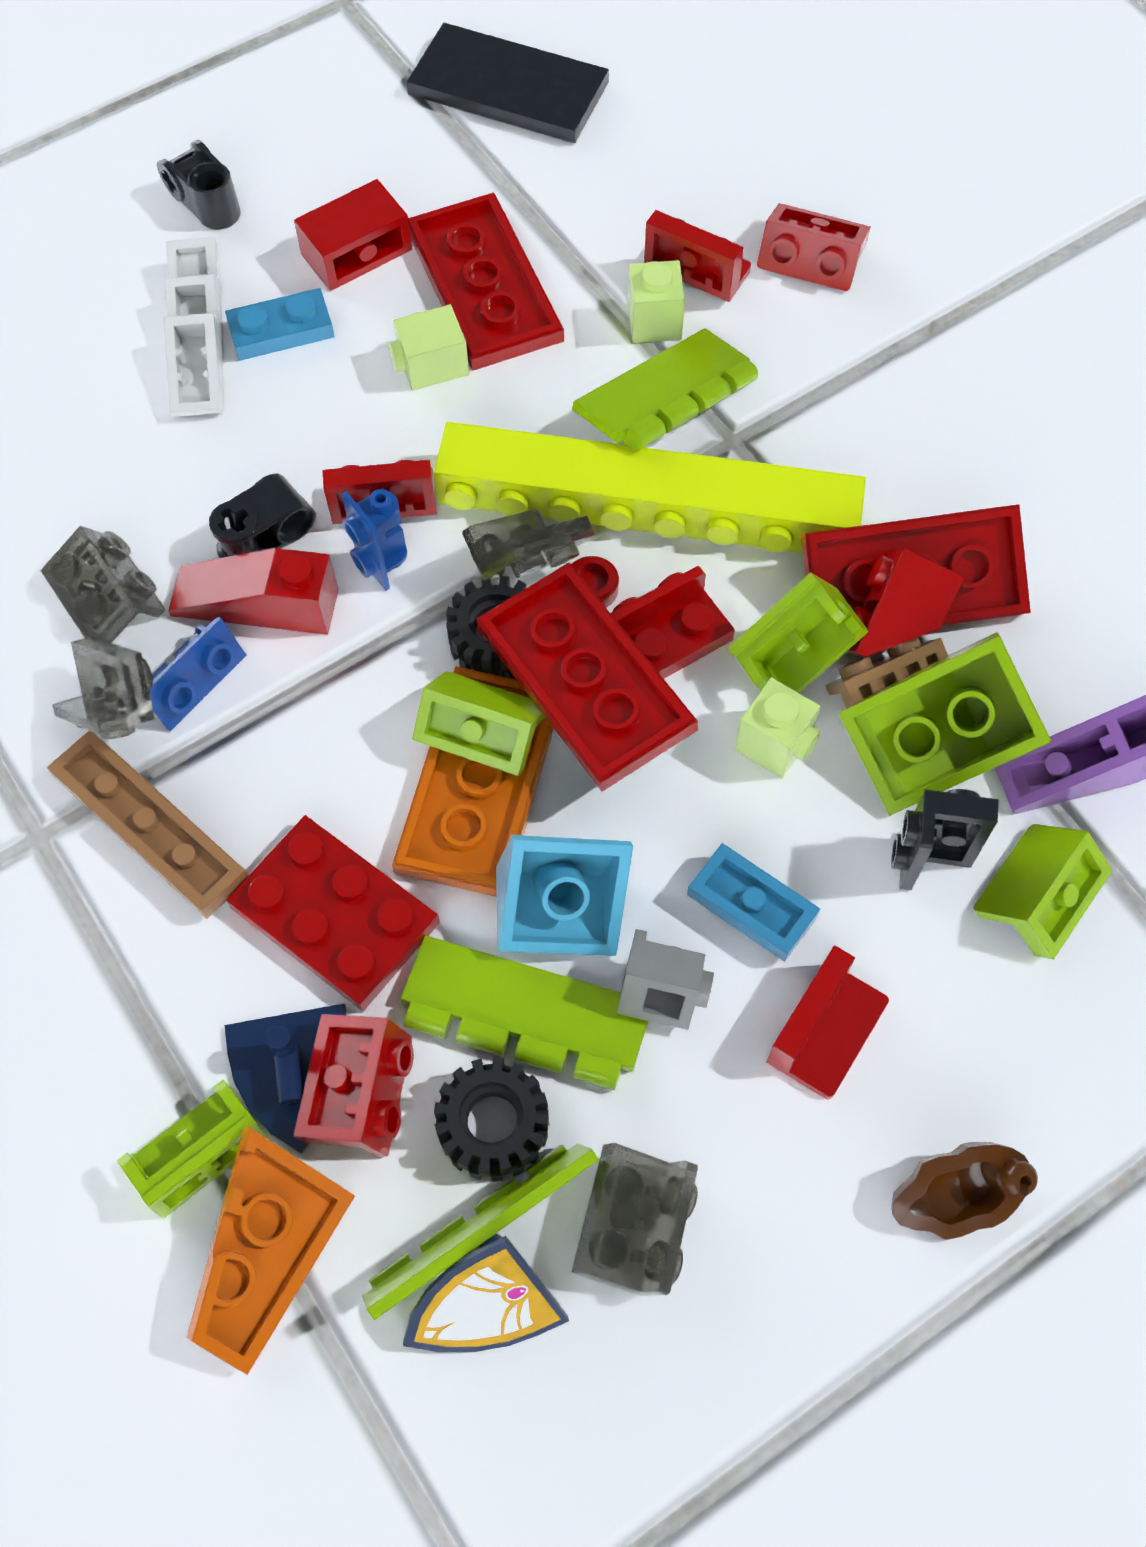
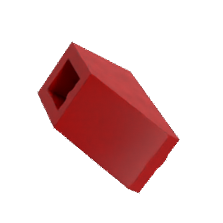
[846,548,965,657]

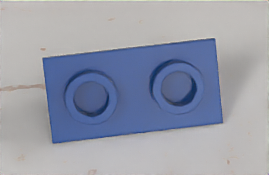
[342,489,408,591]
[132,617,247,732]

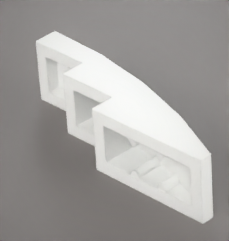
[163,237,223,417]

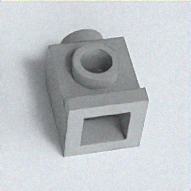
[617,929,714,1030]

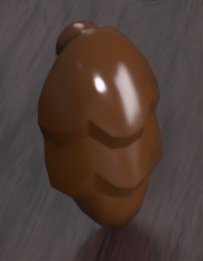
[891,1142,1038,1240]

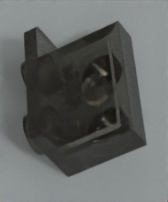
[462,509,596,581]
[40,525,166,650]
[52,636,155,739]
[571,1142,698,1296]

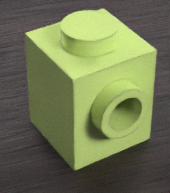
[628,260,685,344]
[388,304,469,391]
[735,677,821,779]

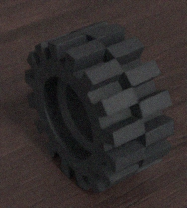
[446,575,527,679]
[434,1057,550,1182]

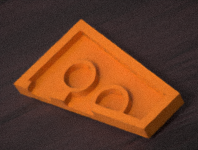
[186,1126,355,1375]

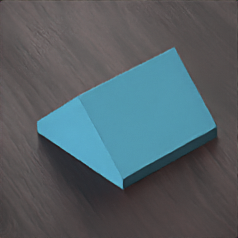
[496,835,633,956]

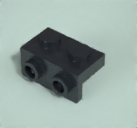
[891,789,999,890]

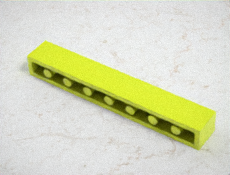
[434,421,866,553]

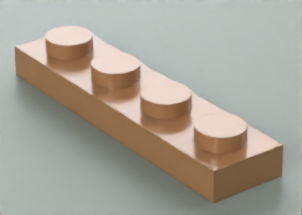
[46,729,248,919]

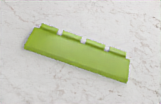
[572,328,758,451]
[401,935,648,1090]
[362,1143,599,1320]

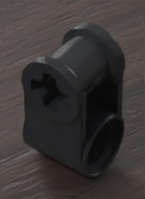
[156,139,241,230]
[209,473,316,558]

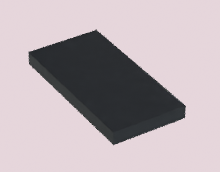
[406,22,609,143]

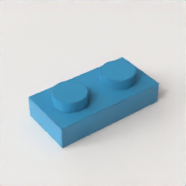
[225,288,335,361]
[687,843,821,962]

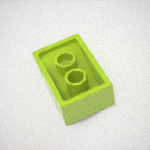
[838,632,1052,816]

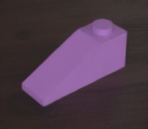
[995,695,1146,814]

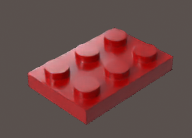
[226,815,440,1012]

